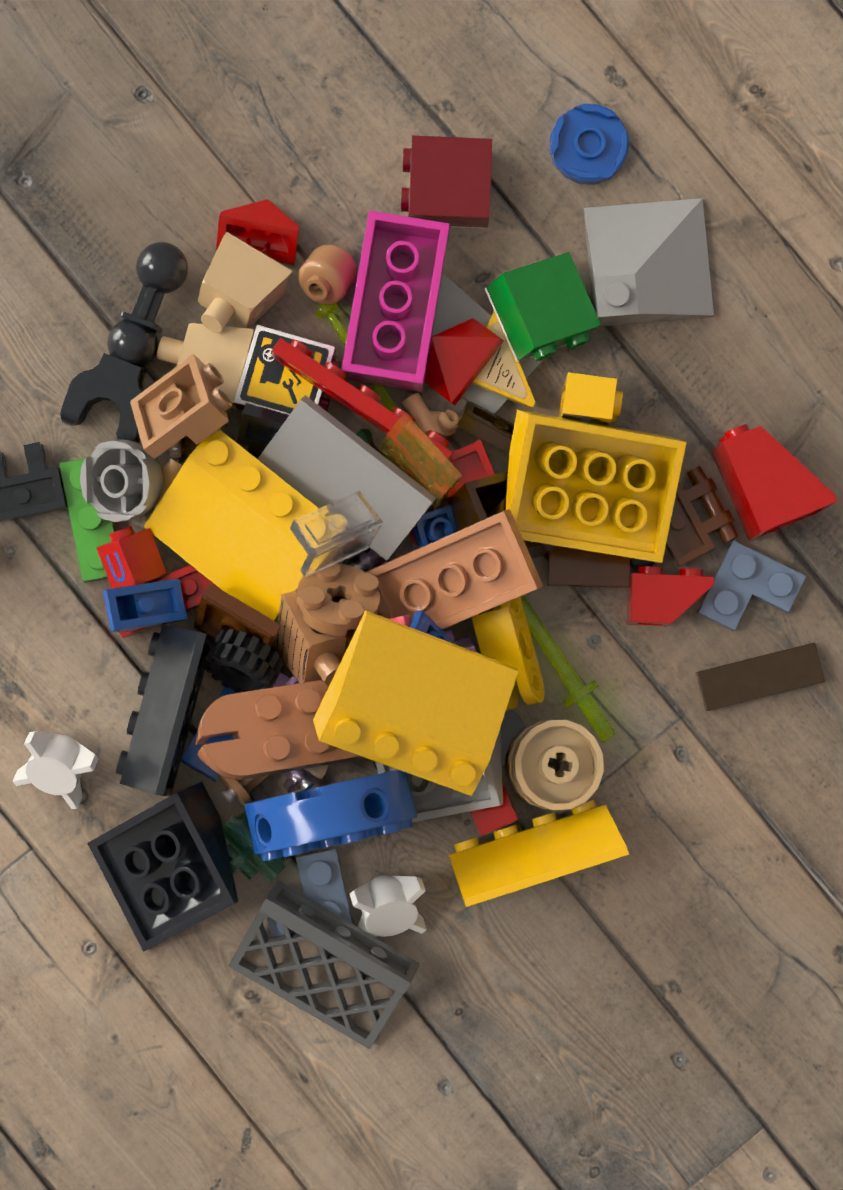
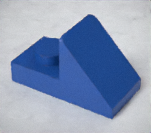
[103,579,187,633]

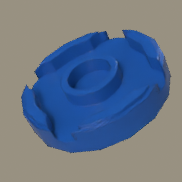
[550,104,629,185]

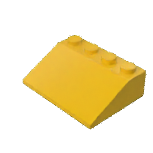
[505,410,687,563]
[143,430,347,622]
[313,610,518,796]
[448,799,629,907]

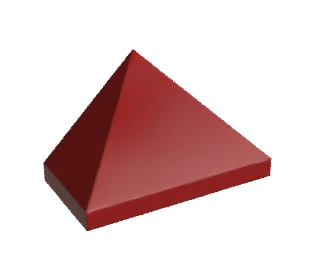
[216,199,300,265]
[424,318,504,406]

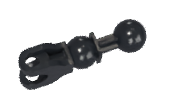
[60,242,188,443]

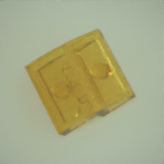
[380,413,462,509]

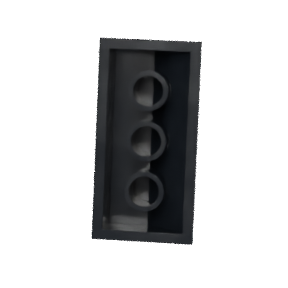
[116,624,213,796]

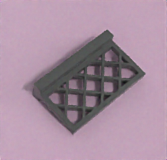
[228,880,420,1049]

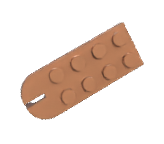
[336,509,543,645]
[196,680,366,780]

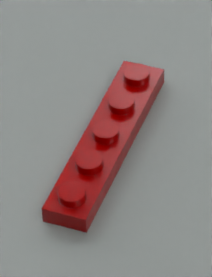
[271,338,453,471]

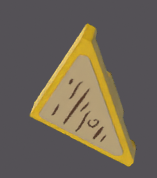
[472,311,535,410]

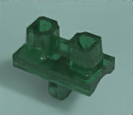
[223,811,289,883]

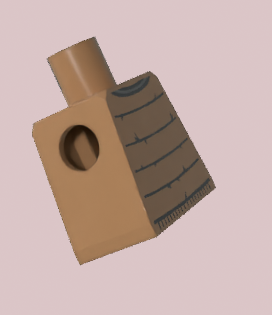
[274,590,346,687]

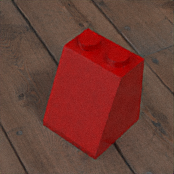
[712,424,837,541]

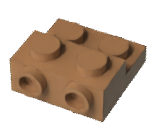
[130,354,232,459]

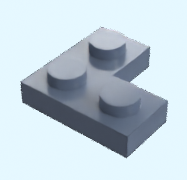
[696,540,806,631]
[267,848,353,947]

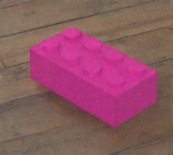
[342,210,450,392]

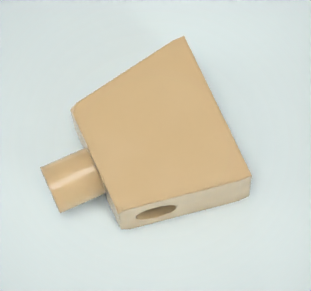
[198,232,292,332]
[157,323,255,410]

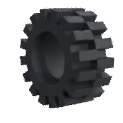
[203,629,284,693]

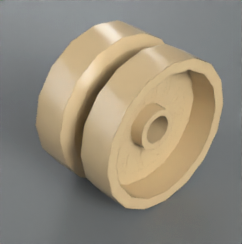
[505,720,604,810]

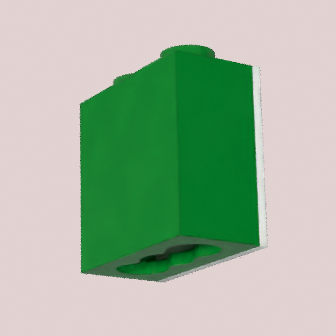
[485,252,601,362]

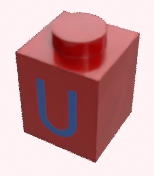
[96,526,167,588]

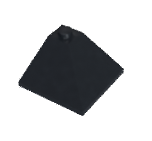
[87,781,239,952]

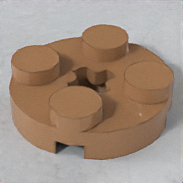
[296,559,380,636]

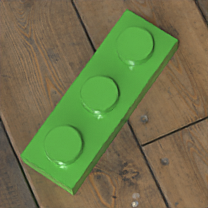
[59,458,116,583]

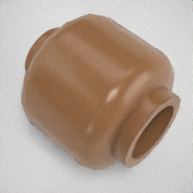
[298,245,358,305]

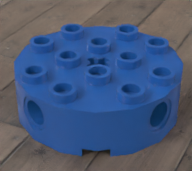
[244,770,417,861]

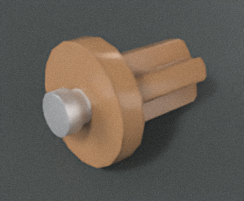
[219,775,269,807]

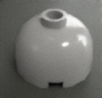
[80,439,164,522]

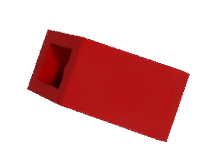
[627,566,714,627]

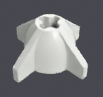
[13,731,99,809]
[350,875,427,938]

